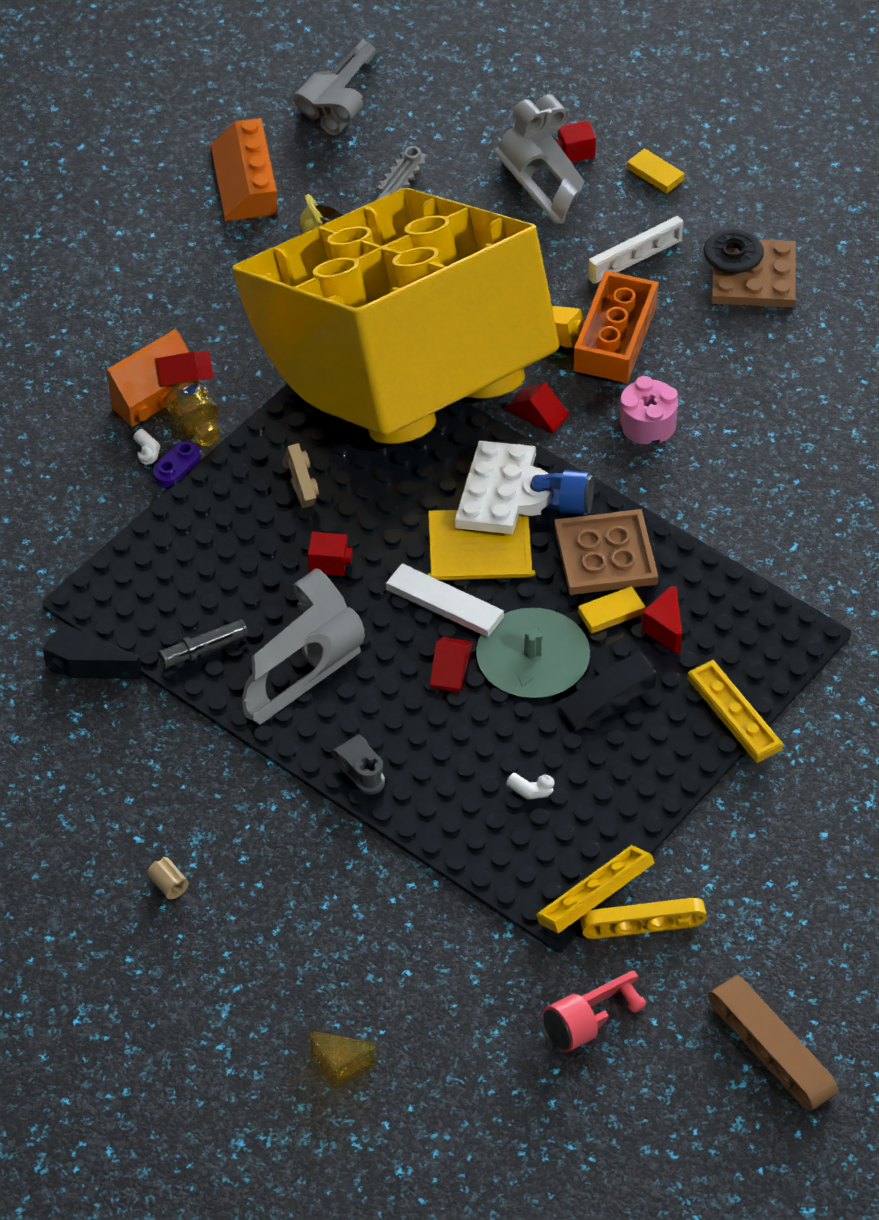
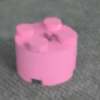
[620,376,678,445]

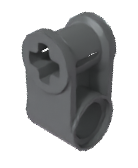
[332,734,385,794]

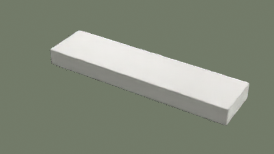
[588,216,683,284]
[386,563,504,637]

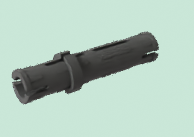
[157,618,248,669]

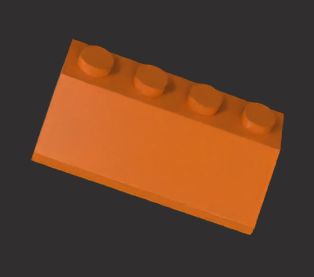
[211,118,278,221]

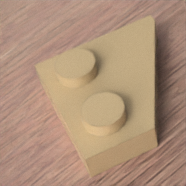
[282,443,319,508]

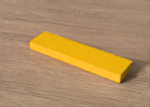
[687,660,783,763]
[536,845,655,934]

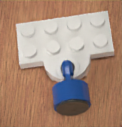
[455,441,594,534]

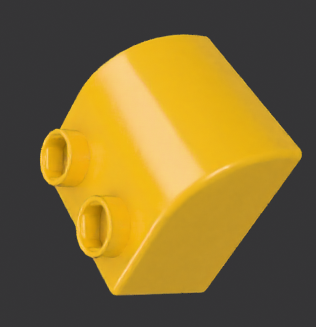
[232,188,559,444]

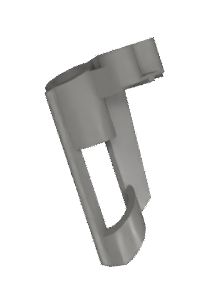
[293,39,378,135]
[494,94,585,223]
[242,569,365,725]

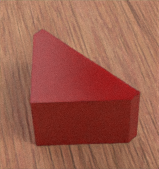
[155,350,214,387]
[506,382,569,434]
[642,586,682,653]
[430,637,473,693]

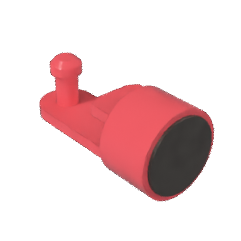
[542,971,646,1052]

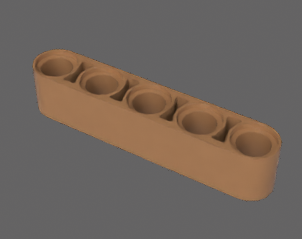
[708,975,838,1111]

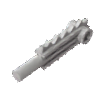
[375,146,427,201]

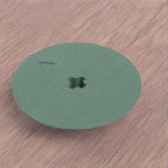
[476,608,590,698]

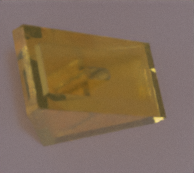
[310,1030,377,1088]

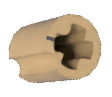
[147,857,189,899]

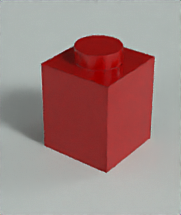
[554,120,596,162]
[308,532,353,576]

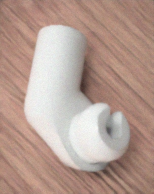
[506,773,555,799]

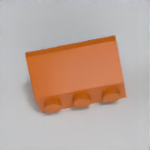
[106,329,200,427]

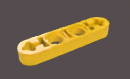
[580,898,707,939]

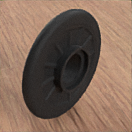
[703,229,764,273]

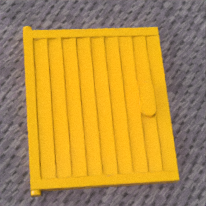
[428,510,535,580]

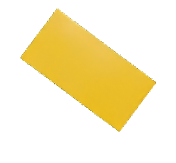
[627,148,685,194]
[578,586,646,634]

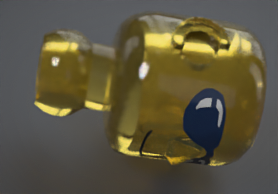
[166,381,220,446]

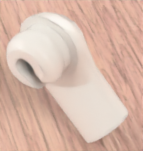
[133,429,160,465]

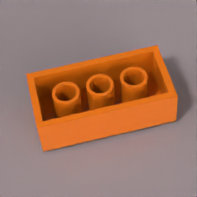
[573,270,659,383]

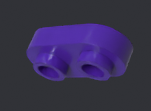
[153,441,201,488]

